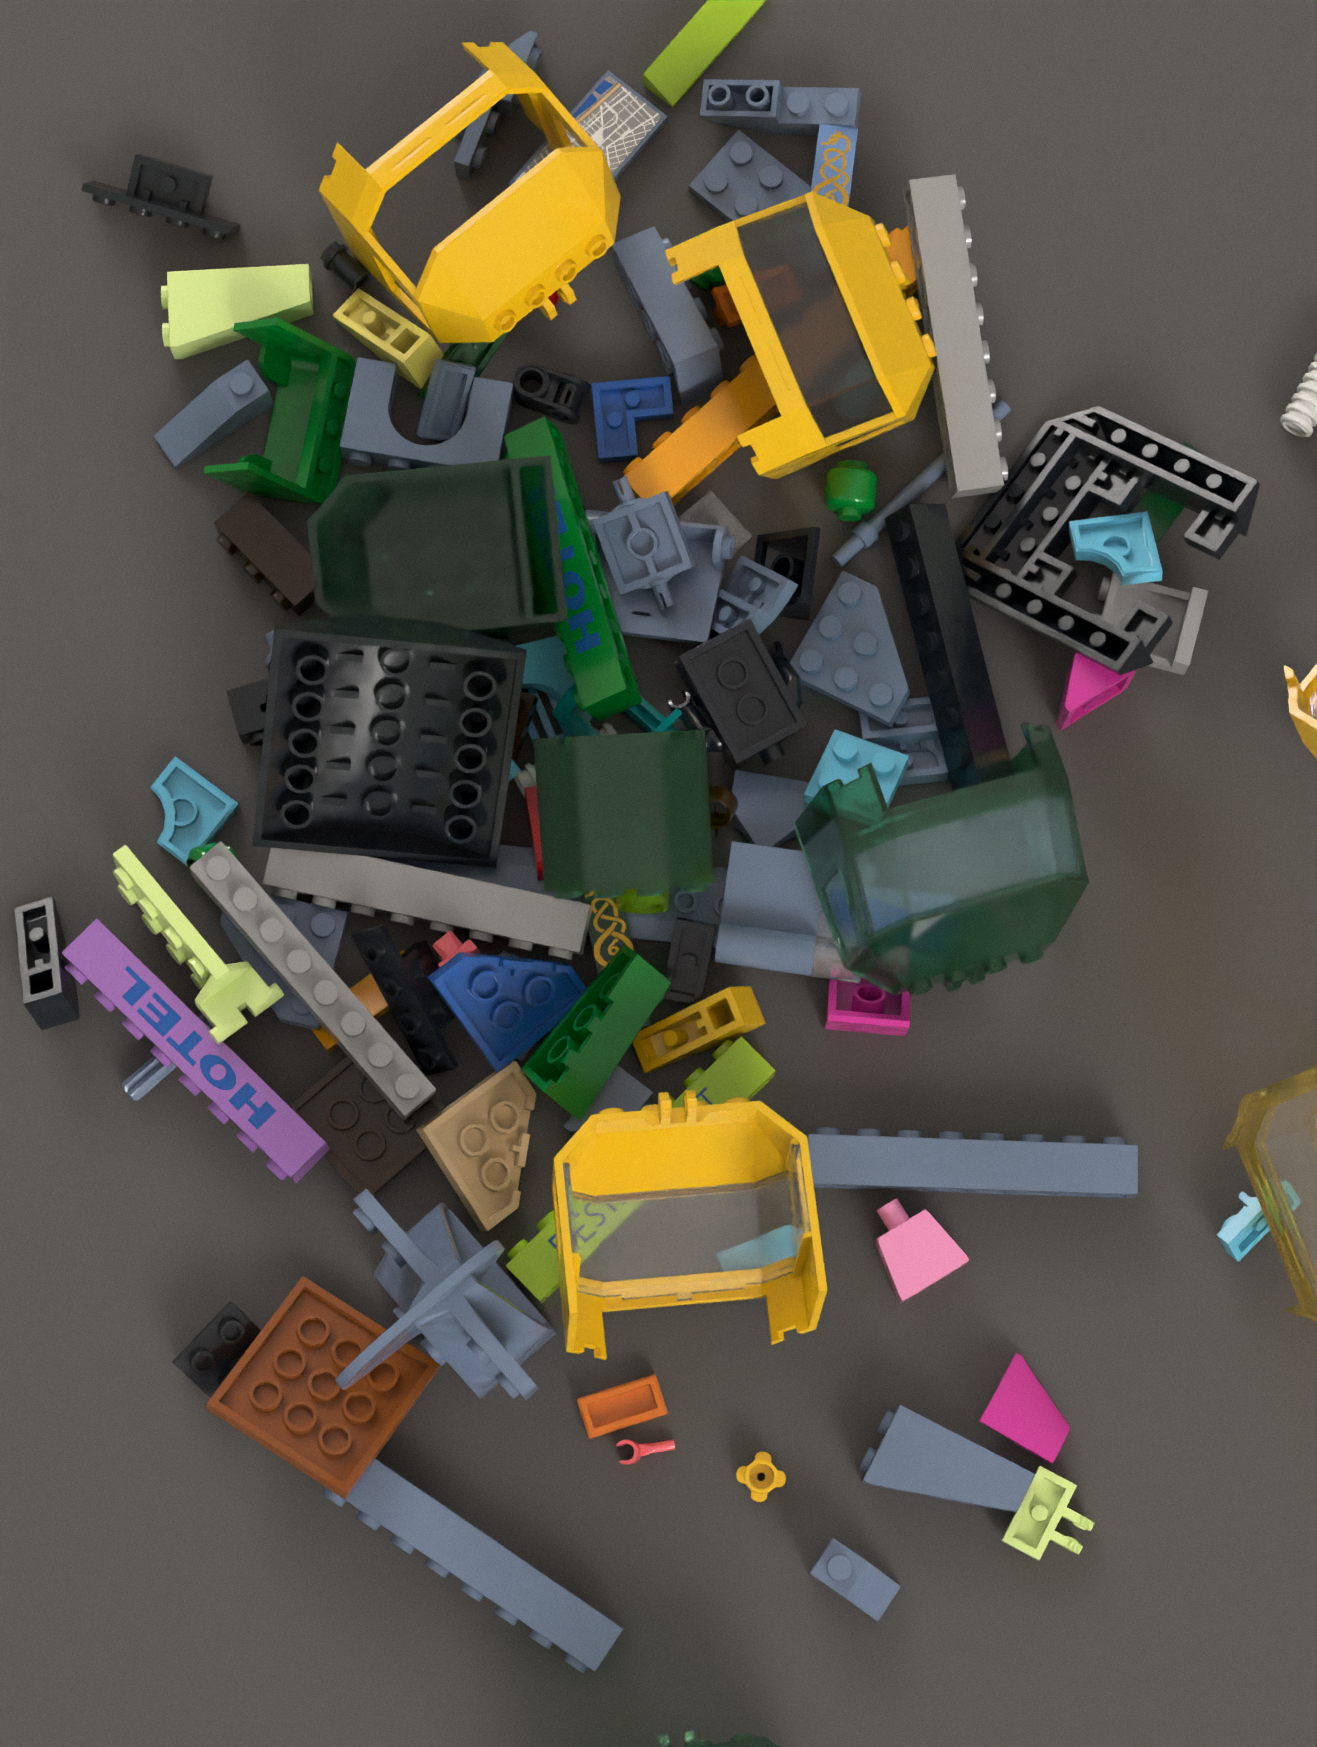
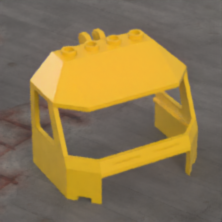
[319,42,621,343]

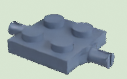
[592,476,696,610]

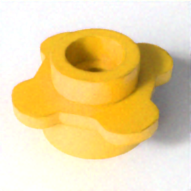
[736,1452,786,1502]

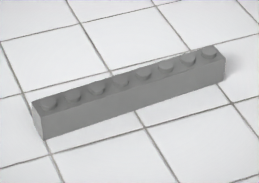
[902,174,1008,499]
[189,841,436,1121]
[263,848,593,960]

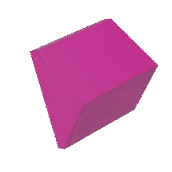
[1056,652,1137,731]
[825,966,911,1036]

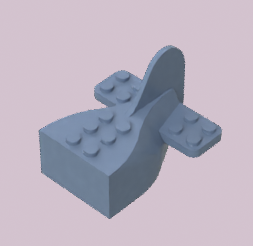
[335,1189,556,1400]

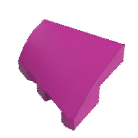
[978,1353,1070,1464]

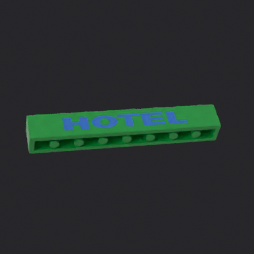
[504,416,642,722]

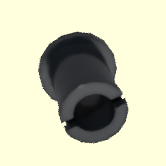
[320,242,371,292]

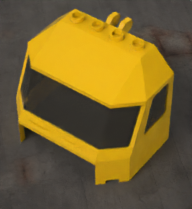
[665,191,938,480]

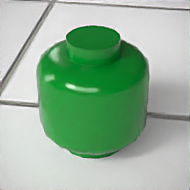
[825,460,877,522]

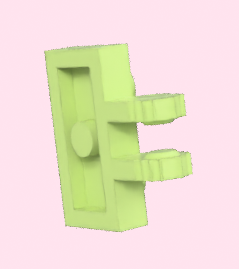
[1001,1466,1095,1561]

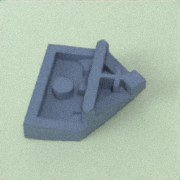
[730,770,811,847]

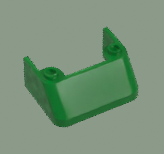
[204,317,356,504]

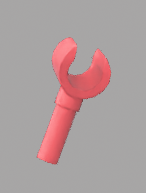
[616,1439,675,1465]

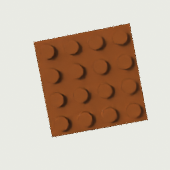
[207,1276,440,1500]

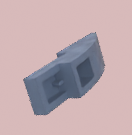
[454,31,543,181]
[700,79,861,136]

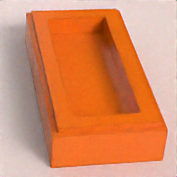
[577,1374,668,1439]

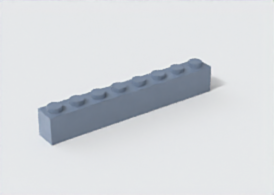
[807,1127,1138,1198]
[322,1458,624,1674]

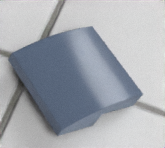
[712,555,798,634]
[858,696,948,786]

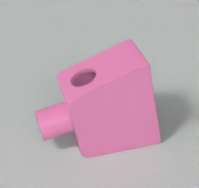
[875,1198,969,1304]

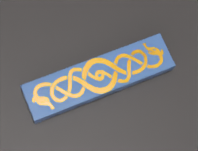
[800,123,858,278]

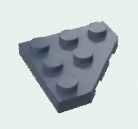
[790,571,910,727]
[219,894,348,1031]

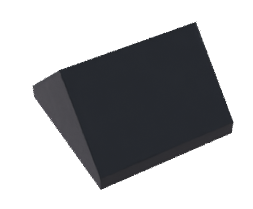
[754,527,821,620]

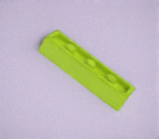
[643,0,767,108]

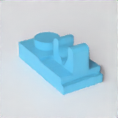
[1217,1176,1295,1262]

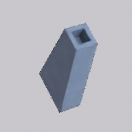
[858,1405,1035,1513]

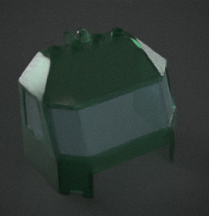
[793,722,1090,997]

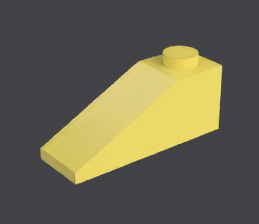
[332,288,444,389]

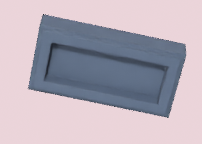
[416,358,476,442]

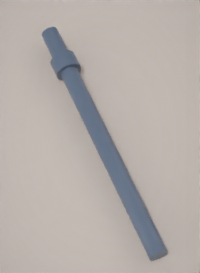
[831,400,1011,567]

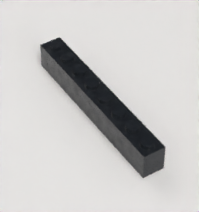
[885,504,1022,822]

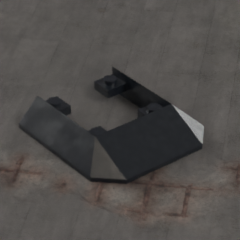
[955,406,1260,675]

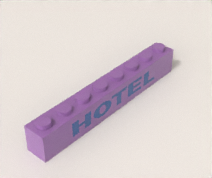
[62,918,331,1184]

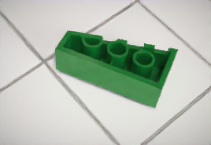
[520,944,672,1121]

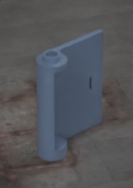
[585,509,735,645]

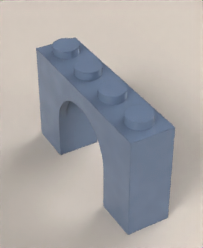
[340,357,514,487]

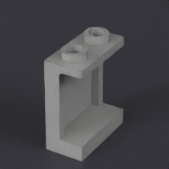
[1093,572,1208,675]

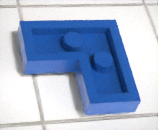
[591,376,674,463]

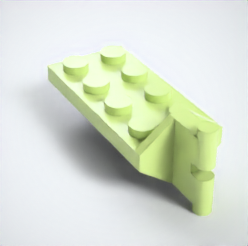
[113,845,284,1045]

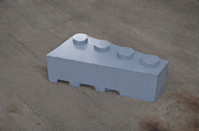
[612,226,724,406]

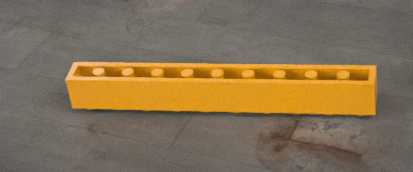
[623,226,918,506]

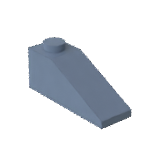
[154,359,274,469]

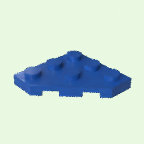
[428,952,587,1072]

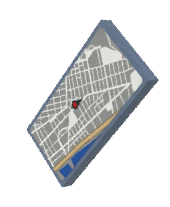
[509,70,668,187]

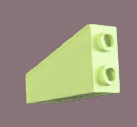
[161,264,314,360]

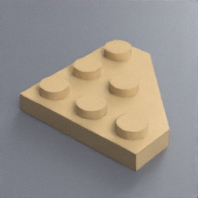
[416,1060,537,1232]

